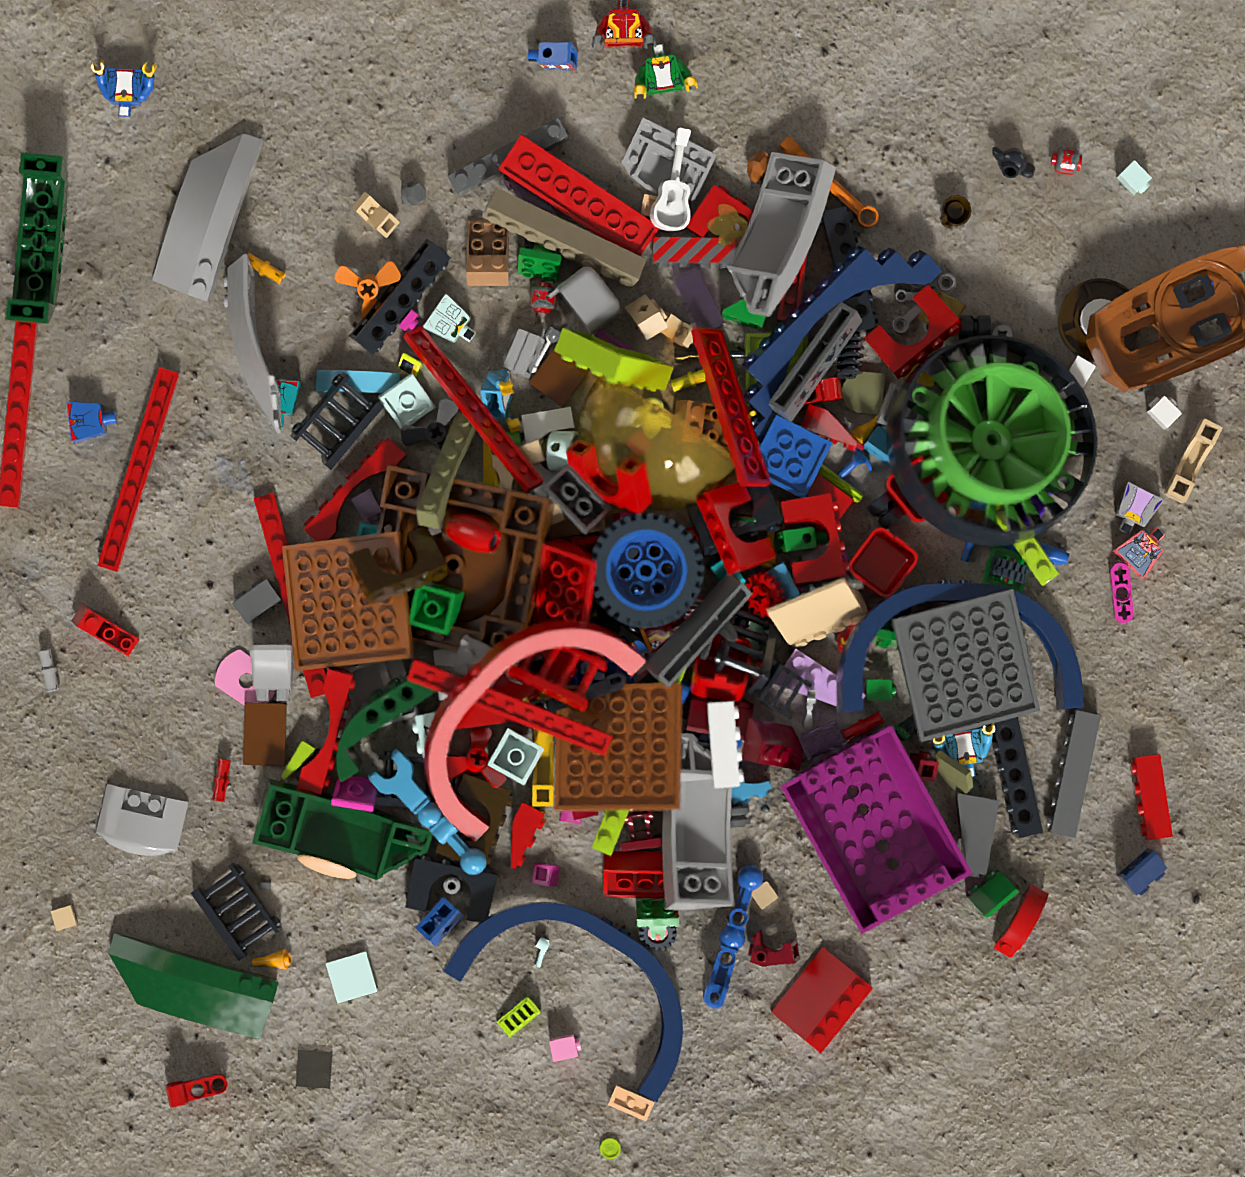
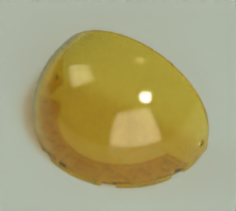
[578,376,735,511]

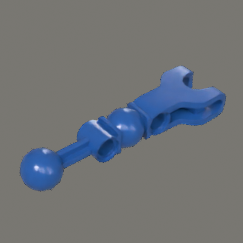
[703,864,764,1009]

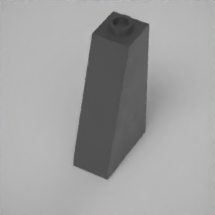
[955,792,999,878]

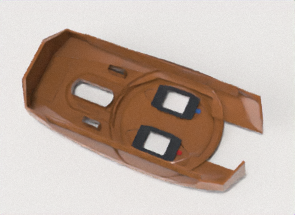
[1086,244,1245,392]

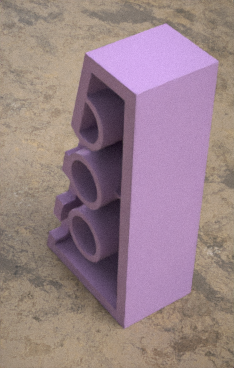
[774,649,865,706]

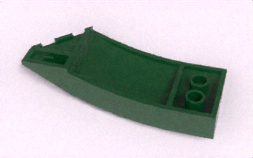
[252,778,433,881]
[108,933,279,1039]

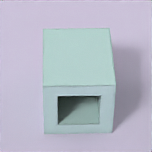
[1117,160,1152,195]

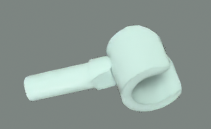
[535,937,550,968]

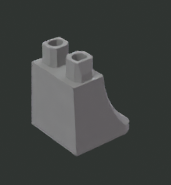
[249,645,294,702]

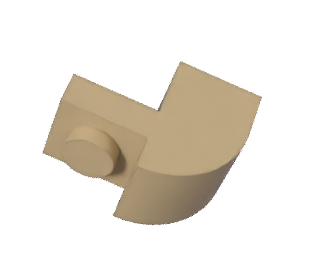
[351,192,400,238]
[659,310,695,348]

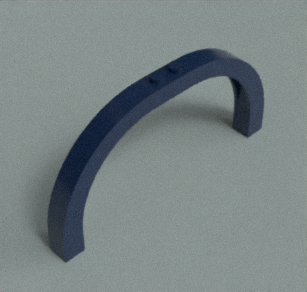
[836,580,1084,712]
[442,902,683,1103]

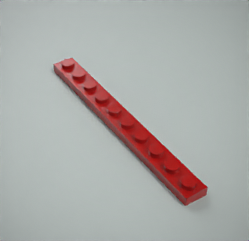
[0,321,38,508]
[403,325,544,493]
[97,367,180,572]
[253,493,326,698]
[407,659,613,756]

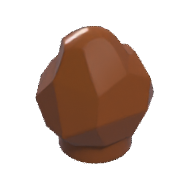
[747,151,770,182]

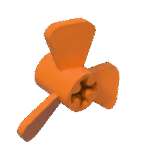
[334,261,401,320]

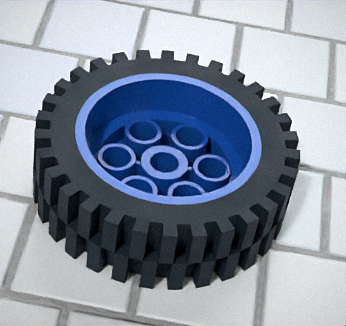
[591,513,704,628]

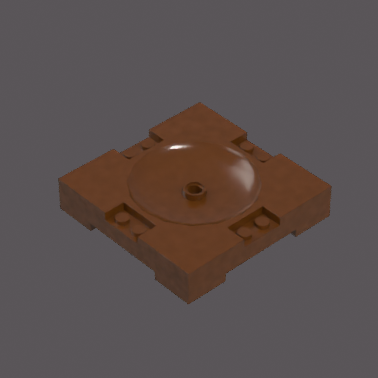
[377,465,555,665]

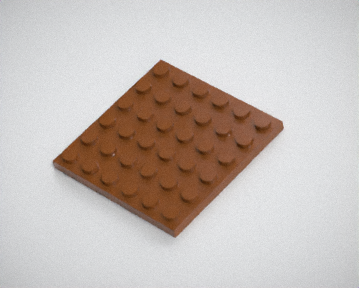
[282,531,414,671]
[554,683,682,811]

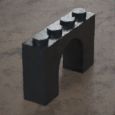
[686,485,783,555]
[405,855,498,923]

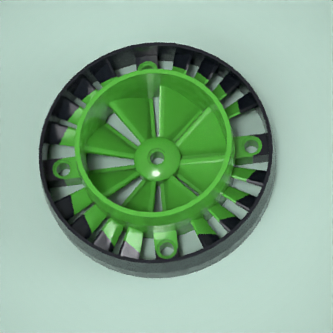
[886,335,1097,546]

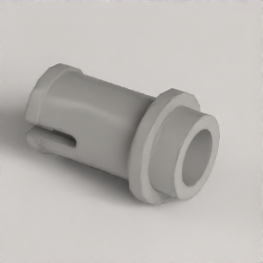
[444,877,460,894]

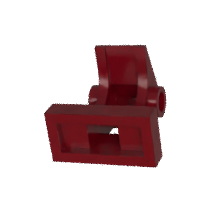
[621,810,663,852]
[748,930,800,967]

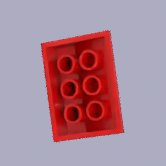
[534,538,597,624]
[771,947,873,1053]

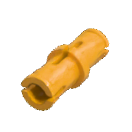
[248,253,286,285]

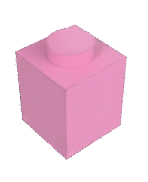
[549,1033,581,1062]

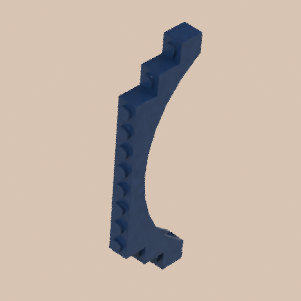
[741,245,943,444]

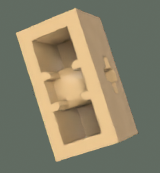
[624,294,668,340]

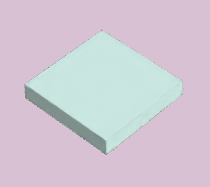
[378,373,436,429]
[326,951,378,1004]

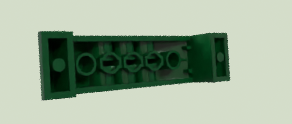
[5,152,67,324]
[337,666,464,782]

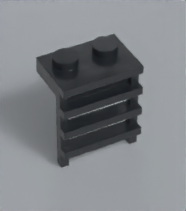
[748,657,813,720]

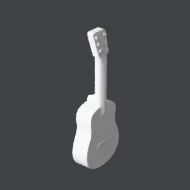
[650,128,691,231]

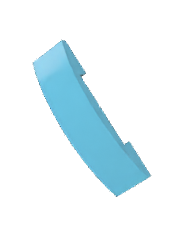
[316,370,400,394]

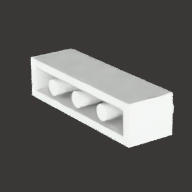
[707,702,743,788]

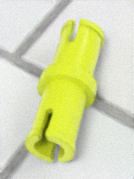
[670,369,705,392]

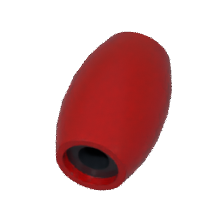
[446,514,501,553]

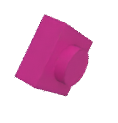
[399,310,419,332]

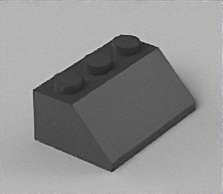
[541,464,612,534]

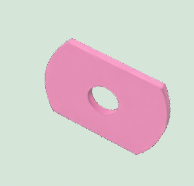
[215,650,276,706]

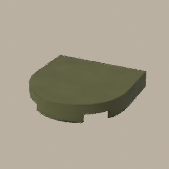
[842,372,885,415]
[935,751,973,794]

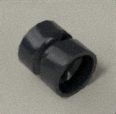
[959,315,991,341]
[866,491,905,529]

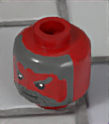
[1051,147,1082,175]
[529,282,558,313]

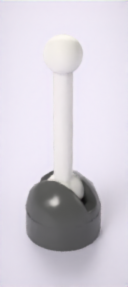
[532,325,561,373]

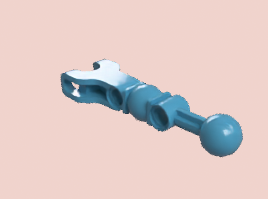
[368,749,487,875]

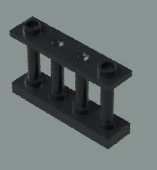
[290,372,384,470]
[714,609,778,689]
[376,751,459,807]
[191,863,282,961]

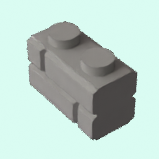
[502,328,545,378]

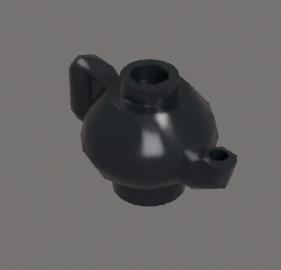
[992,147,1035,178]

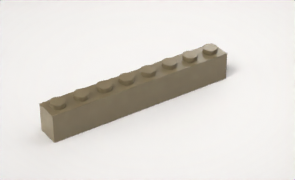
[482,188,646,288]

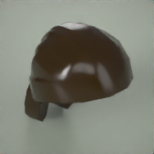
[939,195,972,229]

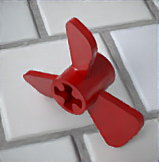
[446,727,506,788]

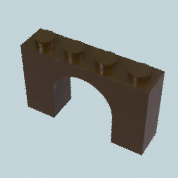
[349,526,447,605]
[436,773,514,866]

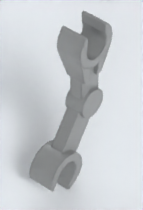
[803,689,816,730]

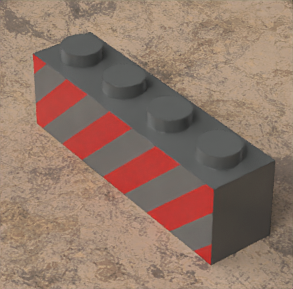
[653,237,737,269]

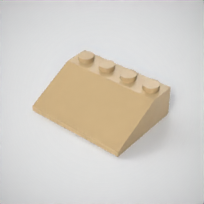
[767,578,868,648]

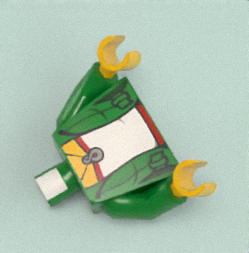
[634,45,698,99]

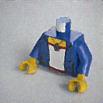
[91,59,157,117]

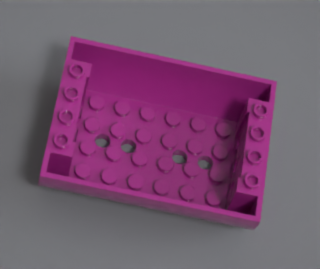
[780,725,973,935]

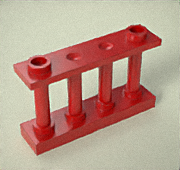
[507,646,607,712]

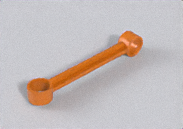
[779,136,879,228]

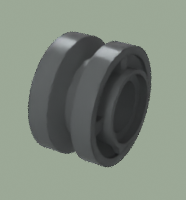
[730,805,751,828]

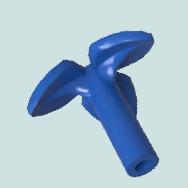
[837,448,872,479]

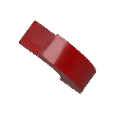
[994,884,1049,958]

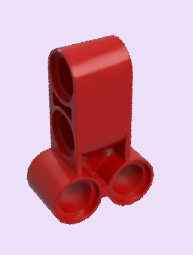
[803,377,843,406]
[165,1073,228,1108]

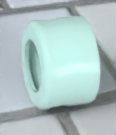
[546,431,580,472]

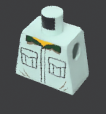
[423,294,476,343]

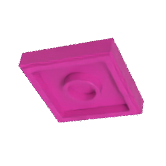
[331,775,378,812]

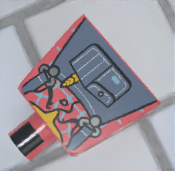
[1112,527,1165,578]

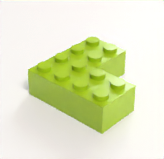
[554,328,674,392]

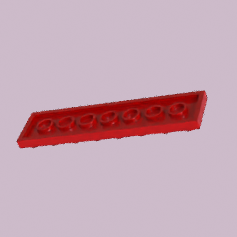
[498,134,659,256]
[691,327,771,487]

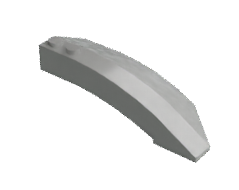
[152,133,263,301]
[726,152,836,316]
[224,254,281,433]
[662,733,734,910]

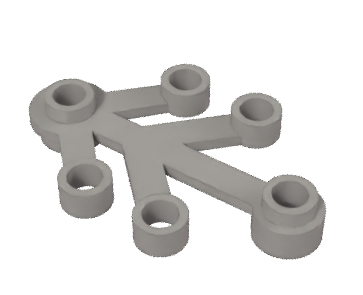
[892,273,956,334]

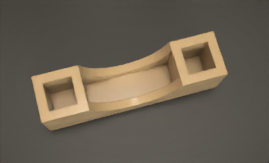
[1163,418,1223,503]

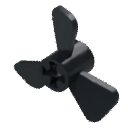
[401,399,459,451]

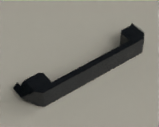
[531,673,627,712]

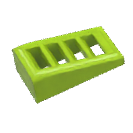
[281,740,318,779]
[496,995,542,1038]

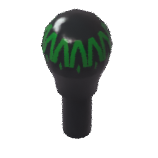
[895,714,916,741]

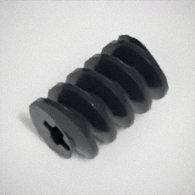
[836,334,865,379]

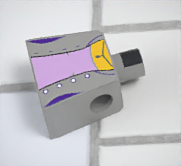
[1115,482,1164,535]

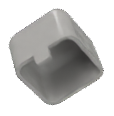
[548,266,619,335]

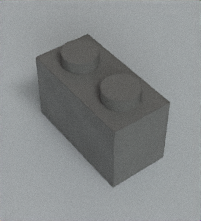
[232,578,282,624]

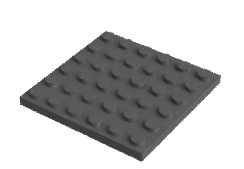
[891,589,1040,742]

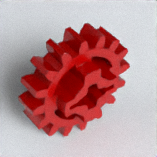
[744,572,786,618]

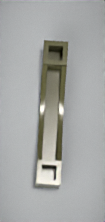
[416,411,478,529]

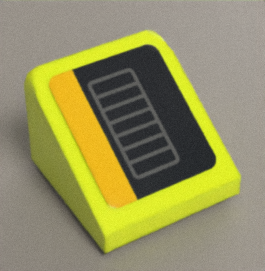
[398,353,423,377]

